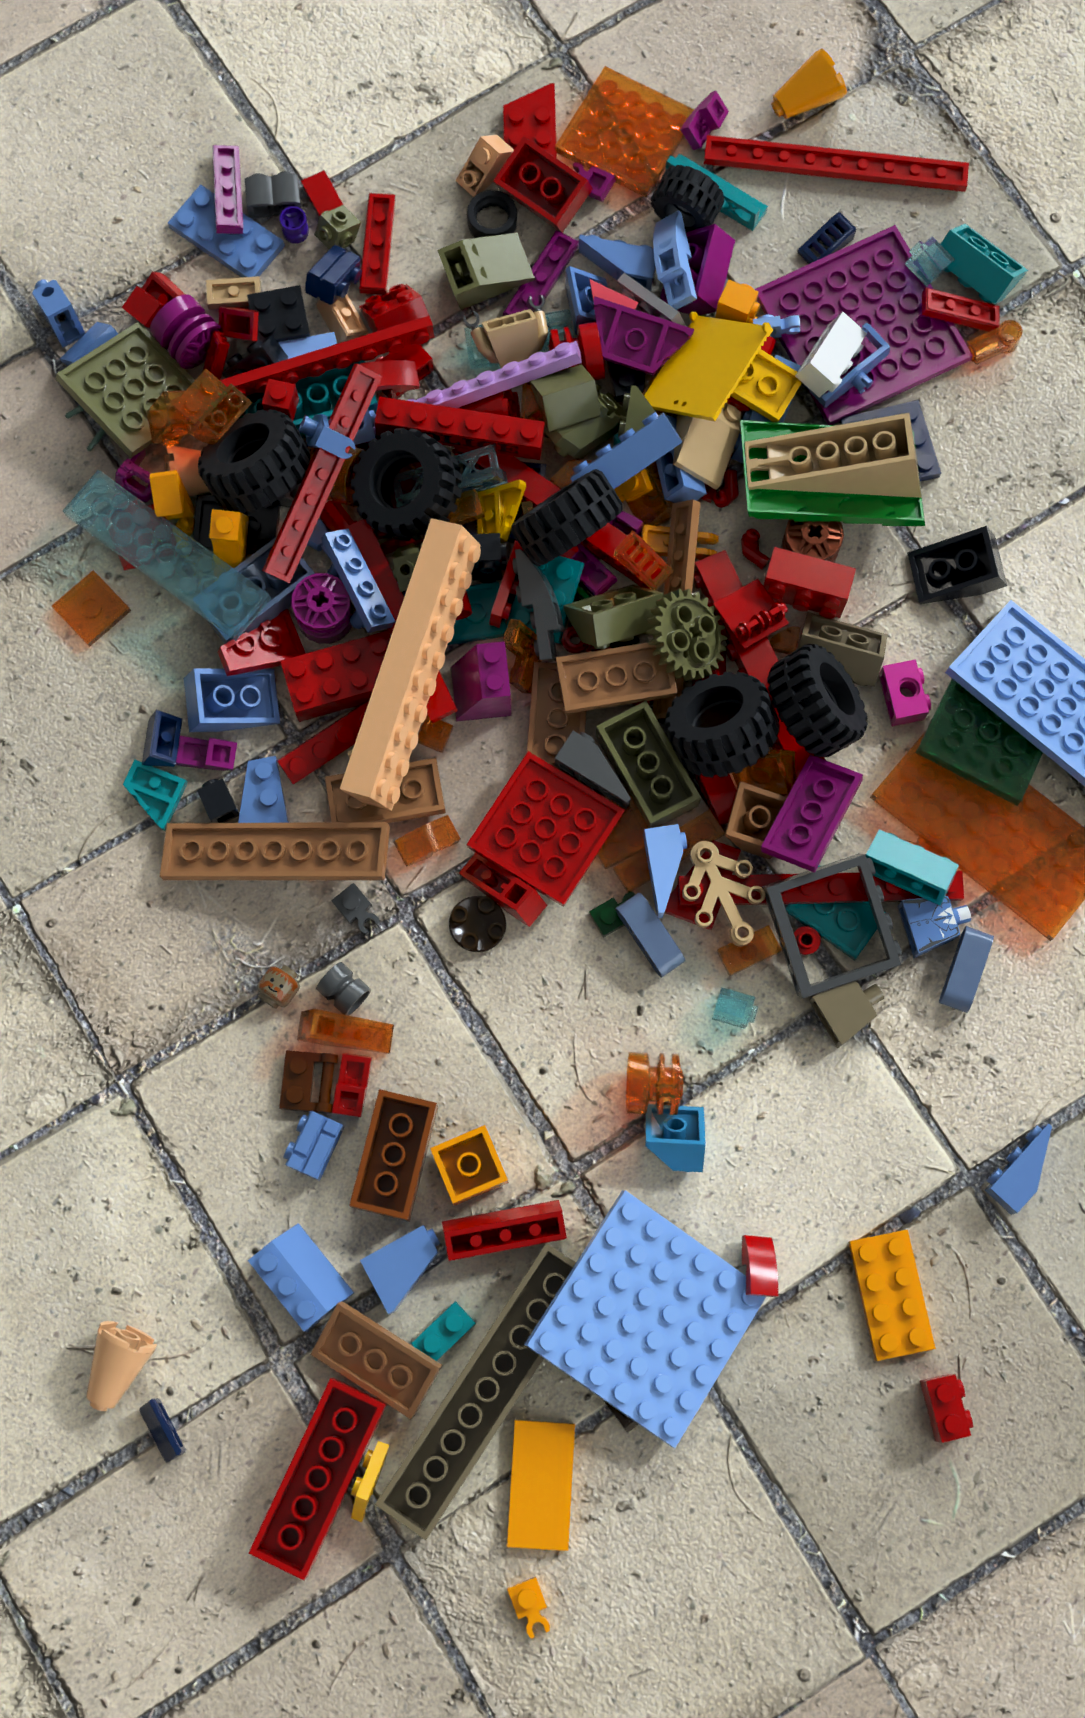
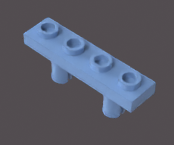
[321,529,396,633]

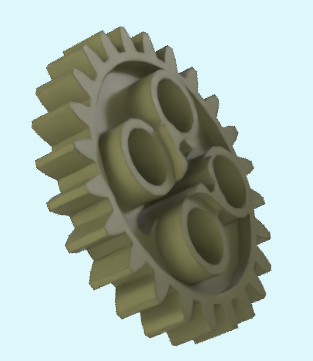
[647,589,727,681]

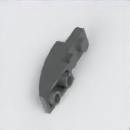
[513,549,565,663]

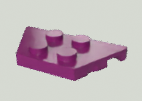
[593,297,694,376]

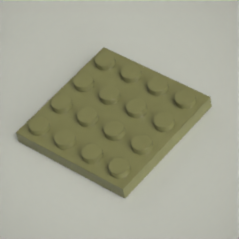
[55,321,210,458]

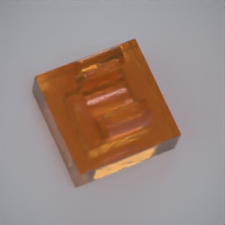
[418,715,454,753]

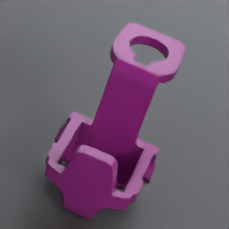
[115,449,153,502]

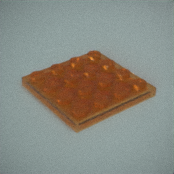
[555,66,694,198]

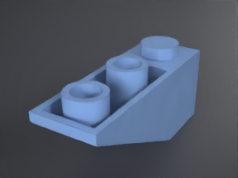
[579,235,656,291]
[985,1123,1052,1215]

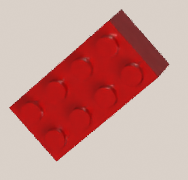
[280,630,391,722]

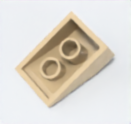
[673,403,741,489]

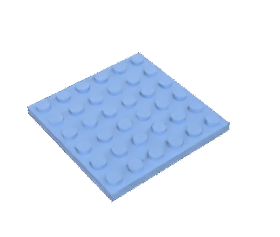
[524,1190,766,1448]

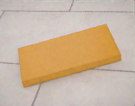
[507,1420,575,1551]

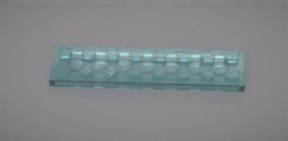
[63,470,271,641]

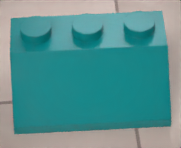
[932,224,1028,304]

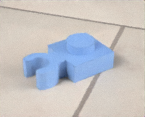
[753,315,800,338]

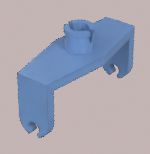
[804,323,890,408]
[298,414,355,459]

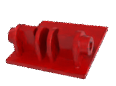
[713,578,789,649]

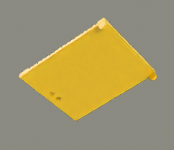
[644,312,773,421]

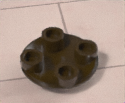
[449,896,506,952]

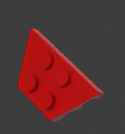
[503,83,557,158]

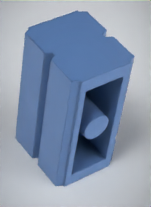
[284,1110,345,1181]

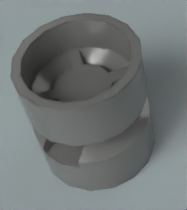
[316,962,371,1017]

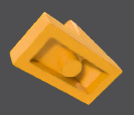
[149,470,195,520]

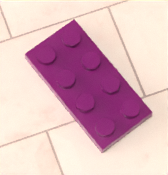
[761,754,863,873]

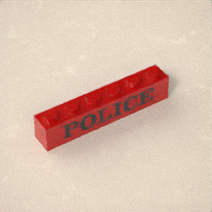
[375,396,545,460]

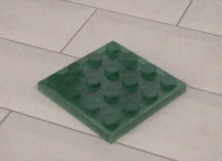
[915,678,1043,806]

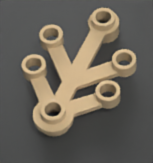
[682,841,765,947]

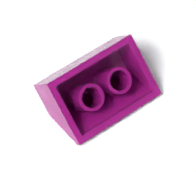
[660,224,735,316]

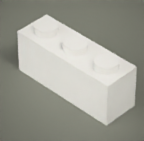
[795,312,867,397]

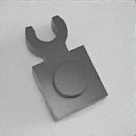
[331,883,381,936]

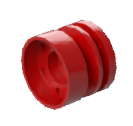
[548,322,605,380]

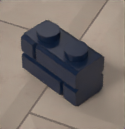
[305,245,362,305]

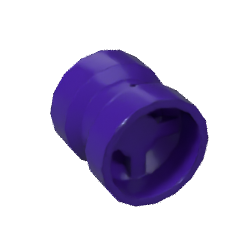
[280,206,309,244]

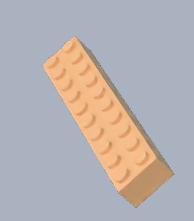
[340,518,481,811]

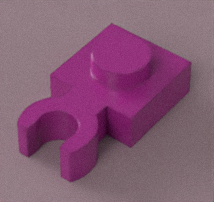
[573,162,616,202]

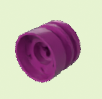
[150,294,223,369]
[292,573,354,644]

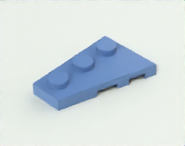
[238,756,289,823]

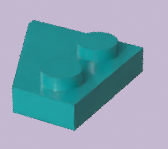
[123,760,188,832]

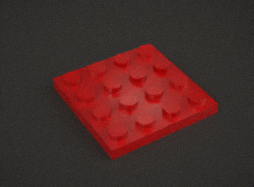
[466,751,625,907]

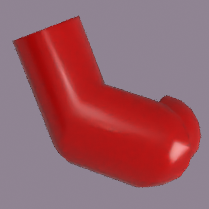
[712,470,739,508]
[741,529,770,570]

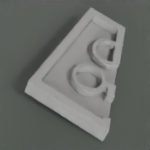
[617,273,687,327]

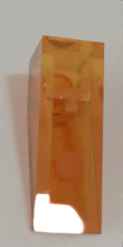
[297,1009,394,1054]

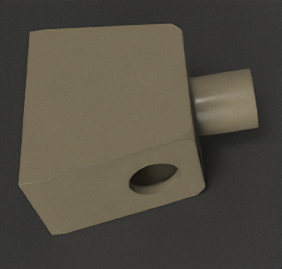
[809,981,884,1048]

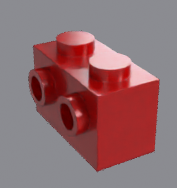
[920,1374,973,1443]

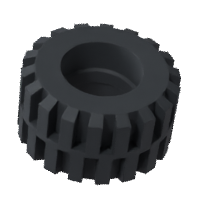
[651,165,725,232]

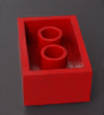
[493,136,593,233]
[763,547,856,619]

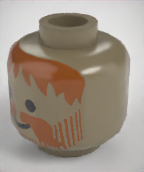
[257,965,300,1009]

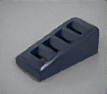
[797,212,856,264]

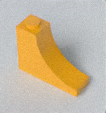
[209,509,249,583]

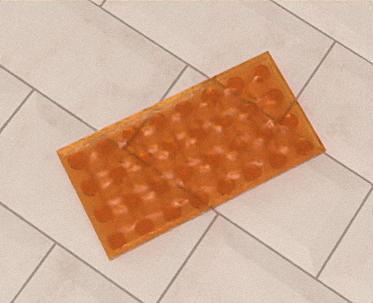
[870,714,1085,941]

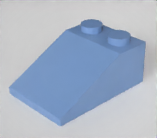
[183,668,280,732]

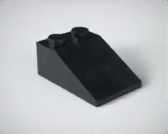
[908,526,1007,604]

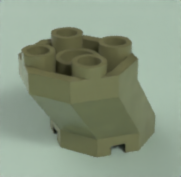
[540,383,627,459]

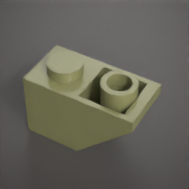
[618,385,655,437]

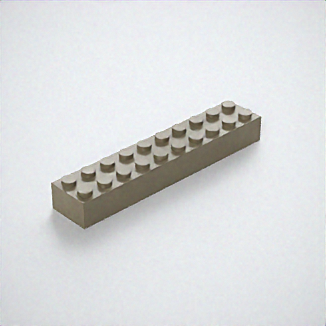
[375,1243,576,1540]

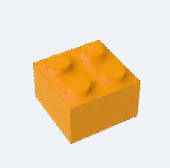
[430,1125,509,1206]

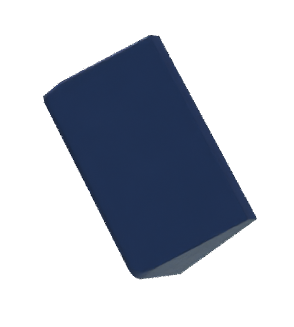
[142,710,182,767]
[139,1398,186,1462]

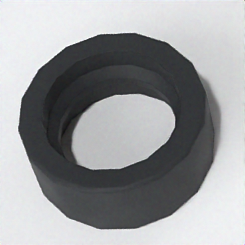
[467,190,517,238]

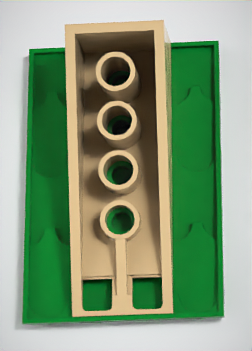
[740,413,925,526]

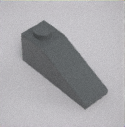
[554,731,631,810]

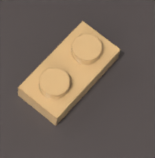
[206,276,261,309]

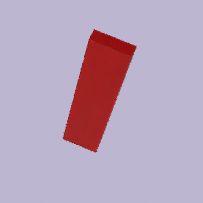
[359,193,396,295]

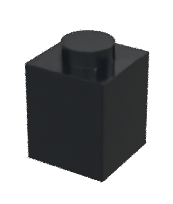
[197,779,240,823]

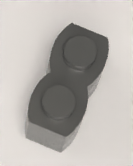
[245,171,301,218]

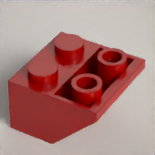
[359,284,429,333]

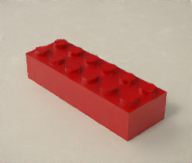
[248,1378,388,1581]

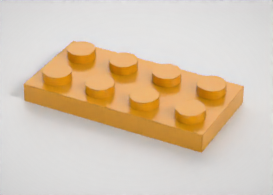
[848,1229,936,1361]

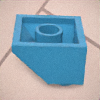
[645,1104,706,1172]

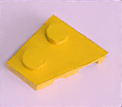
[351,1441,389,1522]

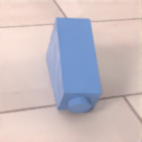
[360,1225,441,1314]

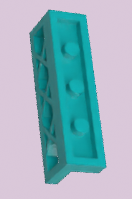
[665,153,768,231]

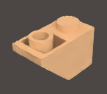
[456,135,514,197]

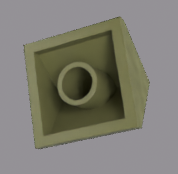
[530,364,601,433]

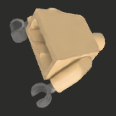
[463,295,548,368]

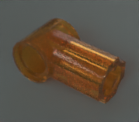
[966,320,1023,365]

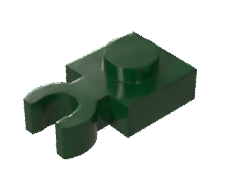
[589,892,635,938]

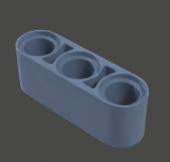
[615,892,686,978]
[939,926,994,1013]

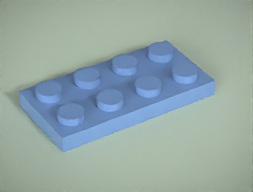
[168,184,285,278]

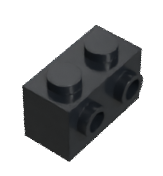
[222,335,288,378]
[471,533,507,583]

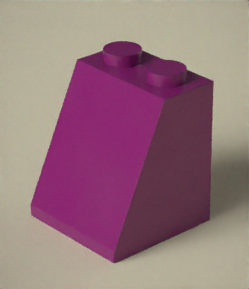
[451,641,512,722]

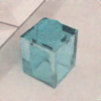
[905,236,955,287]
[712,987,758,1029]

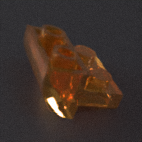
[170,369,252,444]

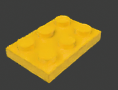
[730,350,802,422]

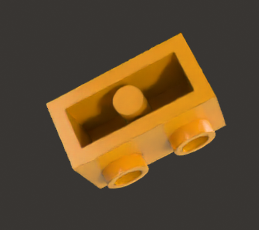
[715,280,760,324]

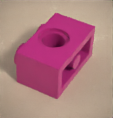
[879,659,931,727]

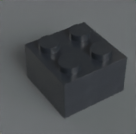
[247,285,310,342]

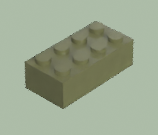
[595,701,701,829]

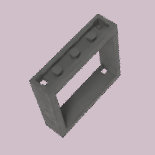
[762,853,902,998]

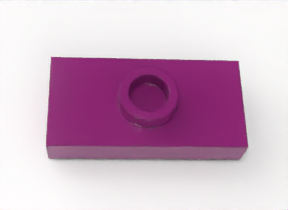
[571,543,617,596]

